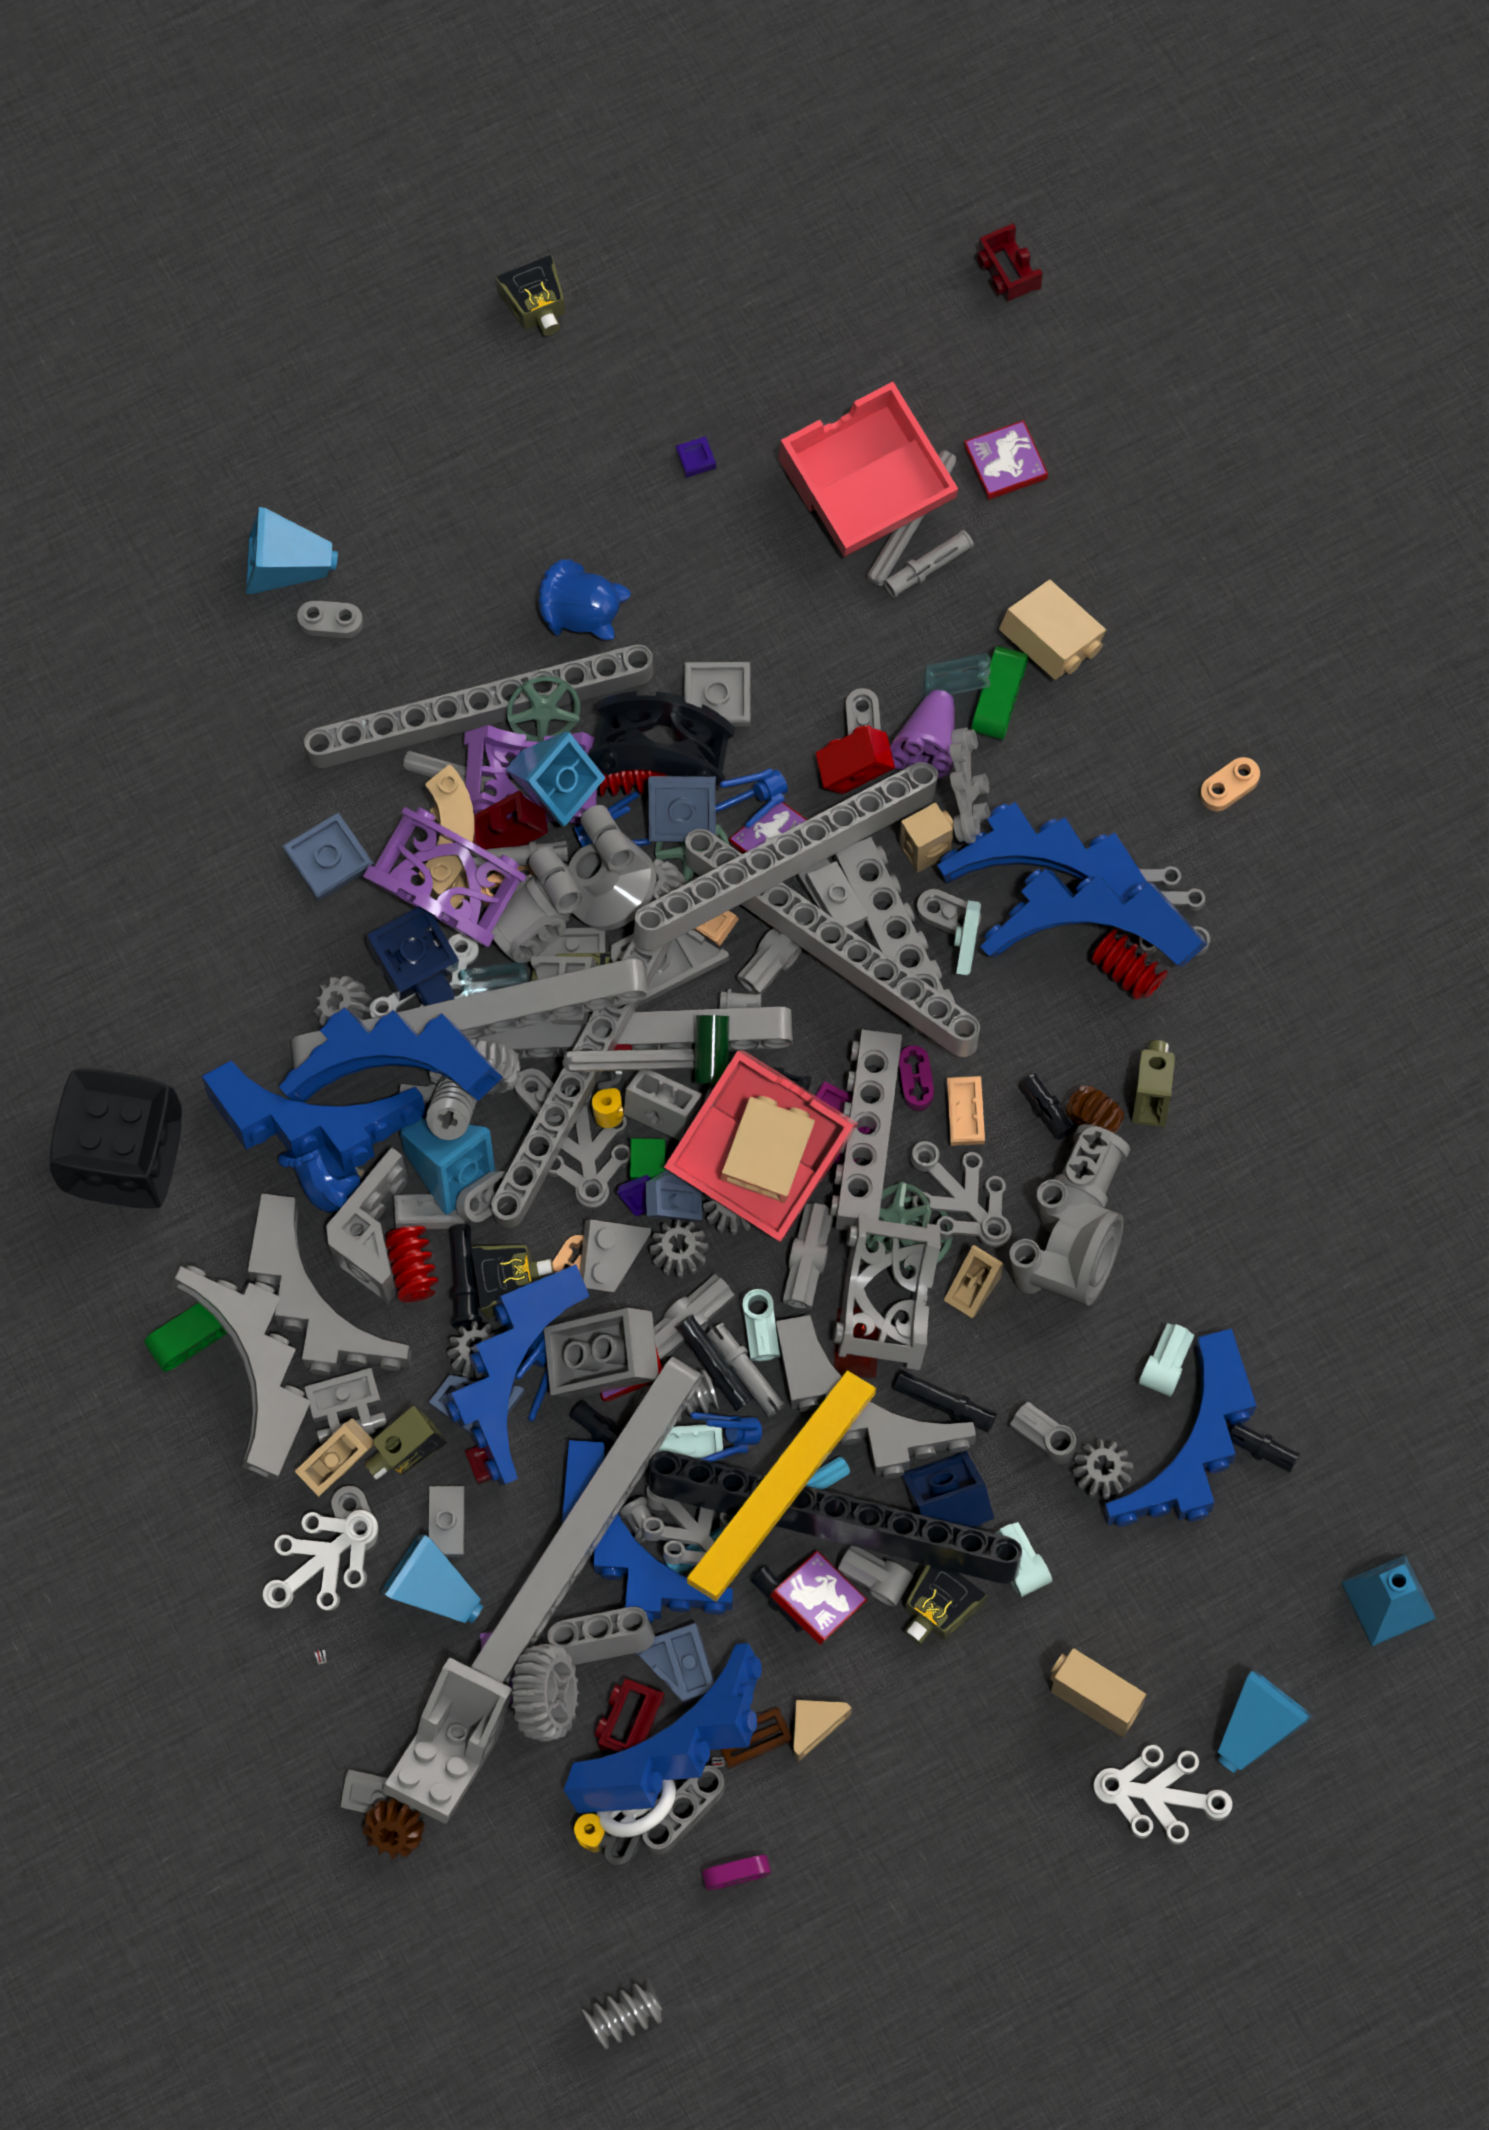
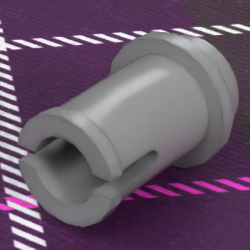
[720,989,762,1009]

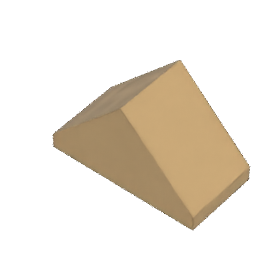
[944,1245,1003,1318]
[794,1700,851,1762]

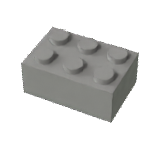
[544,1308,659,1399]

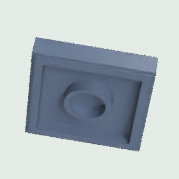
[648,776,716,842]
[282,812,374,902]

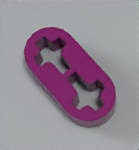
[899,1045,934,1111]
[701,1855,772,1891]

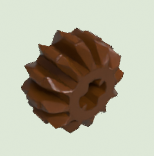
[1066,1085,1124,1139]
[363,1798,425,1860]

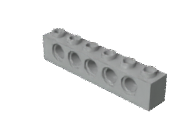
[834,837,955,1035]
[830,1029,902,1230]

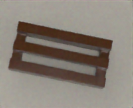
[719,1707,793,1770]

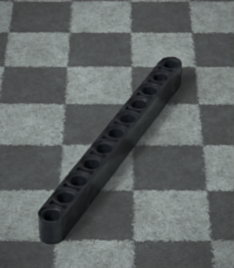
[648,1451,1022,1584]

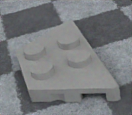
[611,930,730,1009]

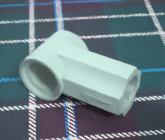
[743,1289,780,1362]
[1139,1323,1194,1397]
[995,1522,1052,1598]

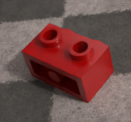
[815,725,895,794]

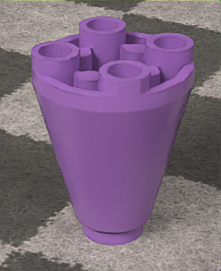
[890,690,955,779]

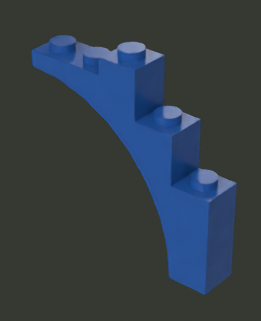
[937,802,1148,903]
[980,868,1208,967]
[279,1007,503,1103]
[202,1060,427,1172]
[445,1264,590,1486]
[1104,1328,1257,1527]
[562,1440,734,1623]
[564,1643,762,1813]

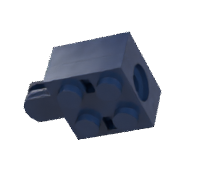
[366,907,459,1006]

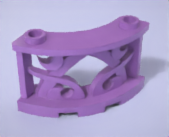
[464,725,599,824]
[363,807,527,947]

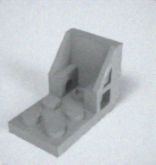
[326,1147,408,1304]
[383,1657,513,1824]

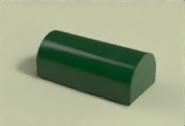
[695,1015,730,1084]

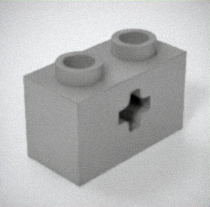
[624,1070,702,1141]

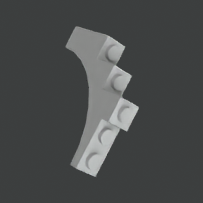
[248,1194,412,1376]
[170,1265,311,1481]
[776,1315,976,1479]

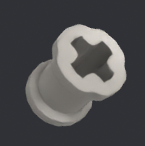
[619,1497,658,1543]

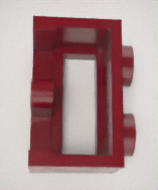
[976,223,1043,302]
[473,790,548,850]
[595,1678,665,1754]

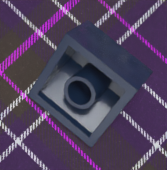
[902,1451,994,1528]

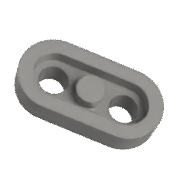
[297,601,363,638]
[846,688,881,735]
[917,889,981,936]
[515,1068,565,1127]
[456,1171,516,1222]
[331,1486,379,1555]

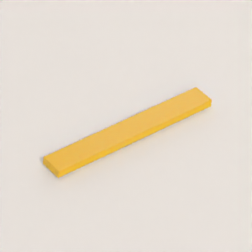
[687,1370,876,1602]

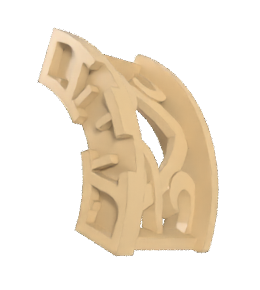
[419,765,475,925]

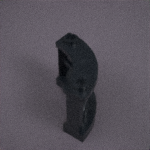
[588,691,735,786]

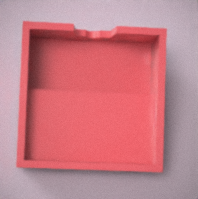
[778,382,958,557]
[664,1050,859,1242]

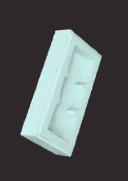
[954,900,981,975]
[658,1425,724,1460]

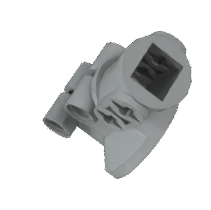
[486,805,656,963]
[1009,1124,1130,1306]

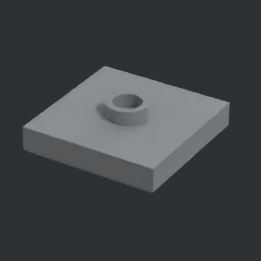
[685,662,751,727]

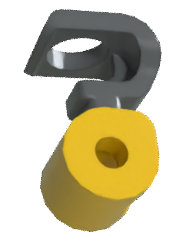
[592,1071,624,1128]
[574,1813,642,1870]

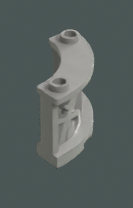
[833,1214,941,1370]

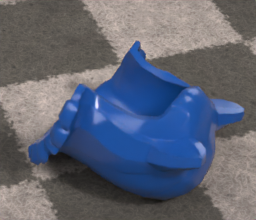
[539,559,631,641]
[278,1146,362,1213]

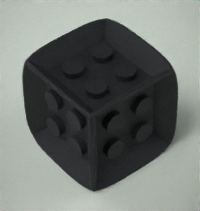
[50,1069,182,1209]

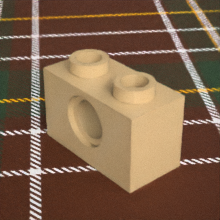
[900,803,954,873]
[295,1418,374,1497]

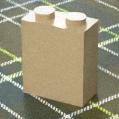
[999,579,1106,680]
[720,1096,815,1203]
[1050,1648,1146,1738]

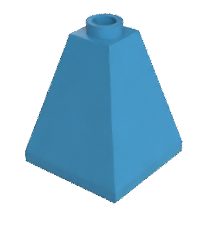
[246,507,338,594]
[506,731,605,826]
[400,1118,495,1215]
[379,1534,483,1624]
[1341,1555,1436,1647]
[1218,1671,1313,1773]

